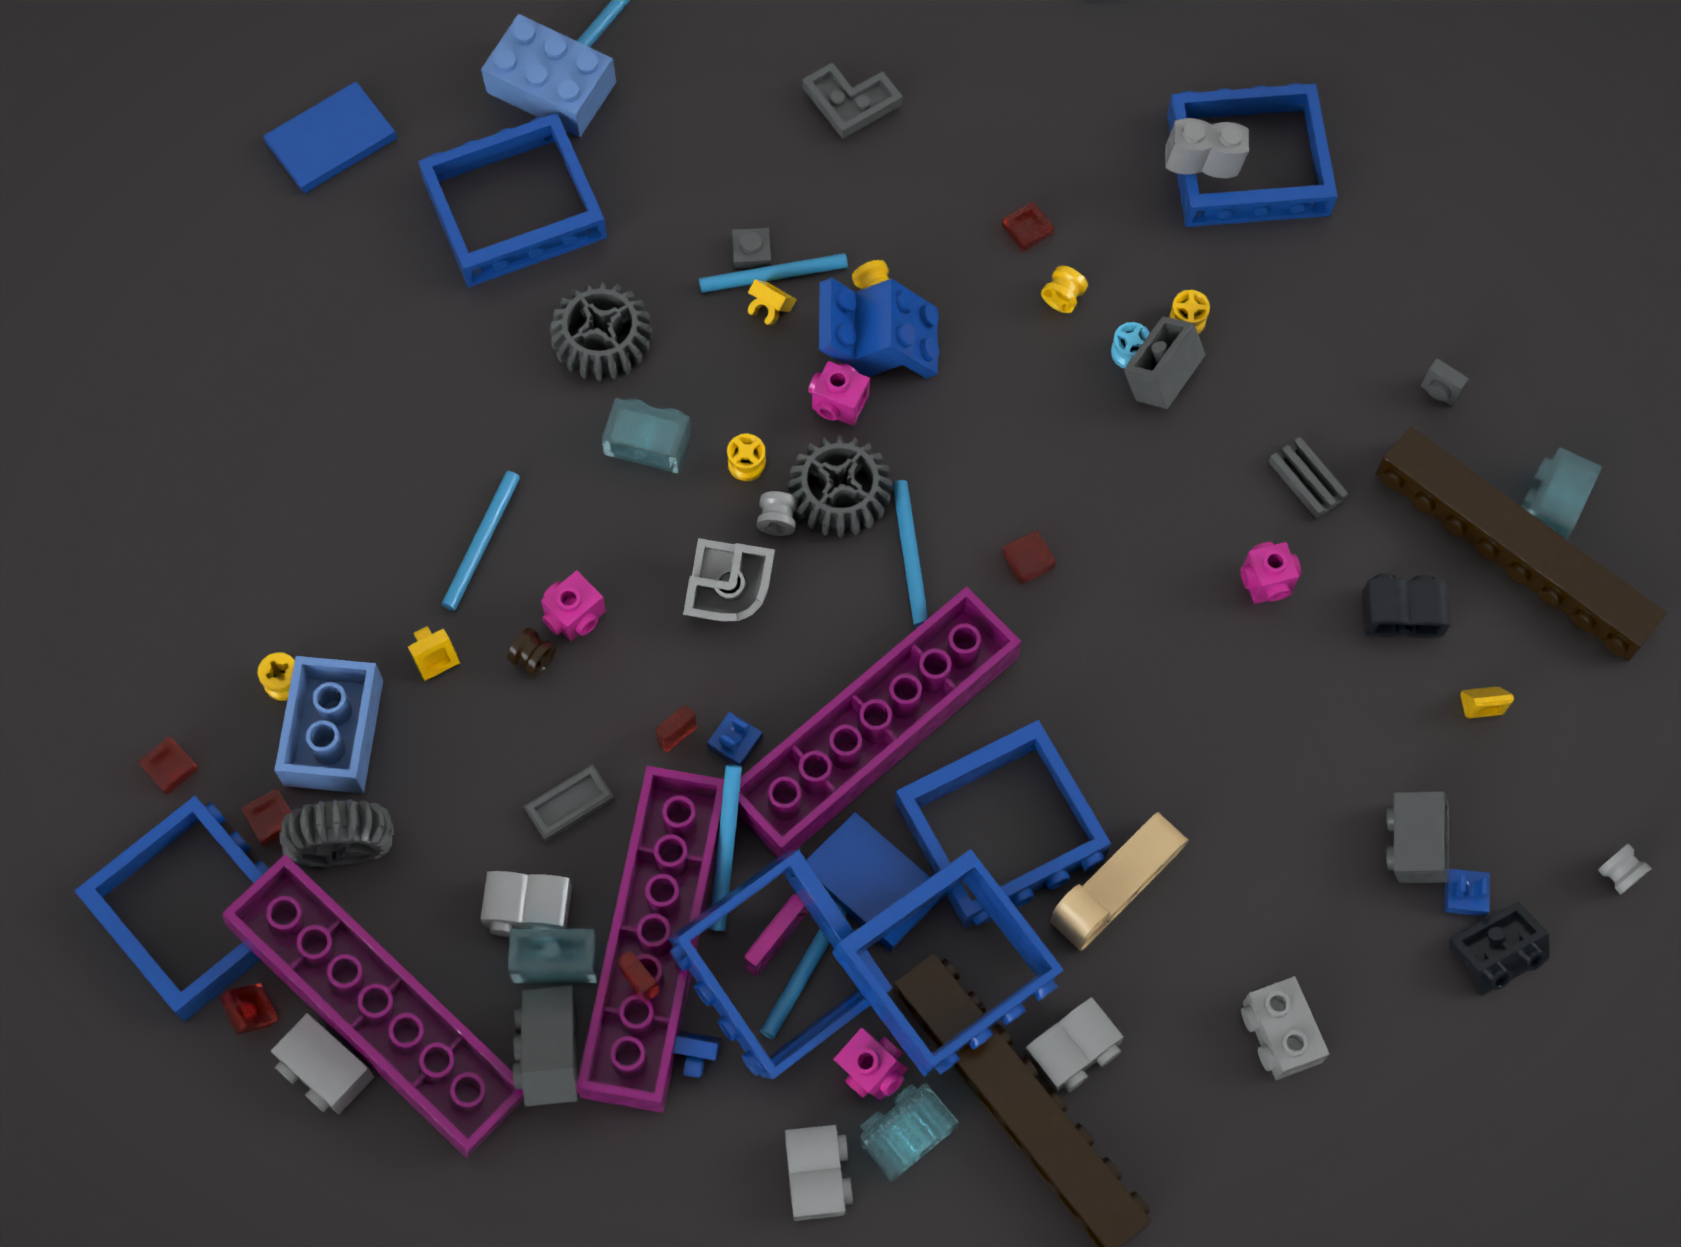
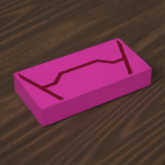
[744,894,807,977]

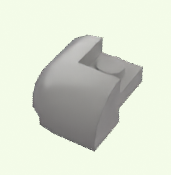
[683,538,775,622]

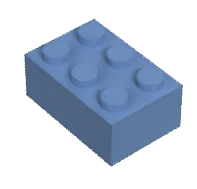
[481,14,617,137]
[274,656,383,794]

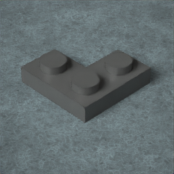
[802,63,903,139]

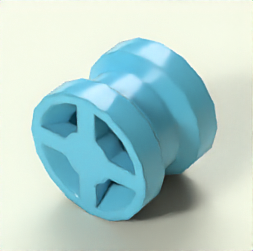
[1111,322,1150,368]

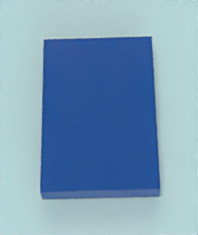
[263,82,397,194]
[806,812,946,951]

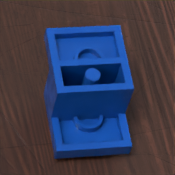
[819,278,939,378]

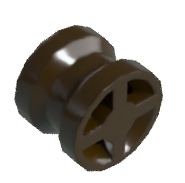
[507,627,557,678]

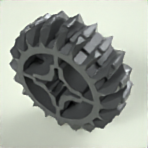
[549,281,653,382]
[788,434,892,538]
[280,799,394,869]

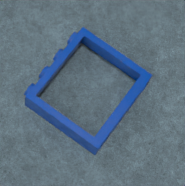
[1167,83,1338,227]
[418,113,607,288]
[895,720,1111,928]
[75,796,269,1022]
[668,849,892,1079]
[832,849,1064,1077]

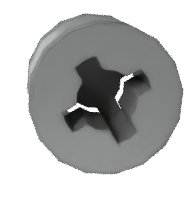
[756,491,799,536]
[1598,844,1652,895]

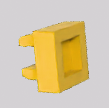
[748,279,797,325]
[408,626,460,681]

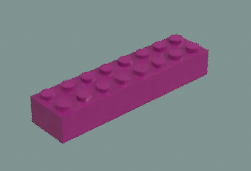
[737,586,1022,858]
[577,766,724,1113]
[222,854,524,1158]

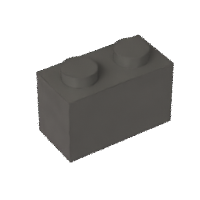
[1124,316,1206,409]
[1387,792,1449,883]

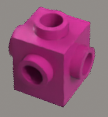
[808,361,870,426]
[1241,542,1301,604]
[541,570,606,642]
[833,1027,908,1101]

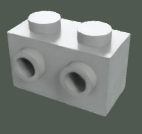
[1241,976,1329,1080]
[271,1013,374,1115]

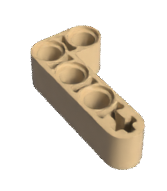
[1050,812,1189,951]

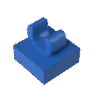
[707,711,763,766]
[1444,868,1490,917]
[673,1031,722,1078]

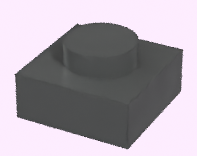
[732,228,771,269]
[1421,358,1469,407]

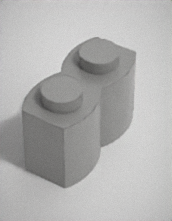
[1165,118,1249,178]
[480,871,572,940]
[1024,997,1123,1093]
[785,1125,853,1221]

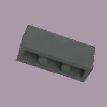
[513,985,577,1106]

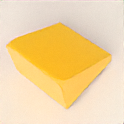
[1460,687,1514,719]

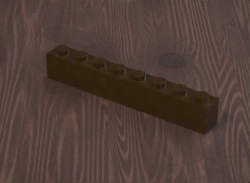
[1376,426,1668,661]
[893,952,1151,1247]

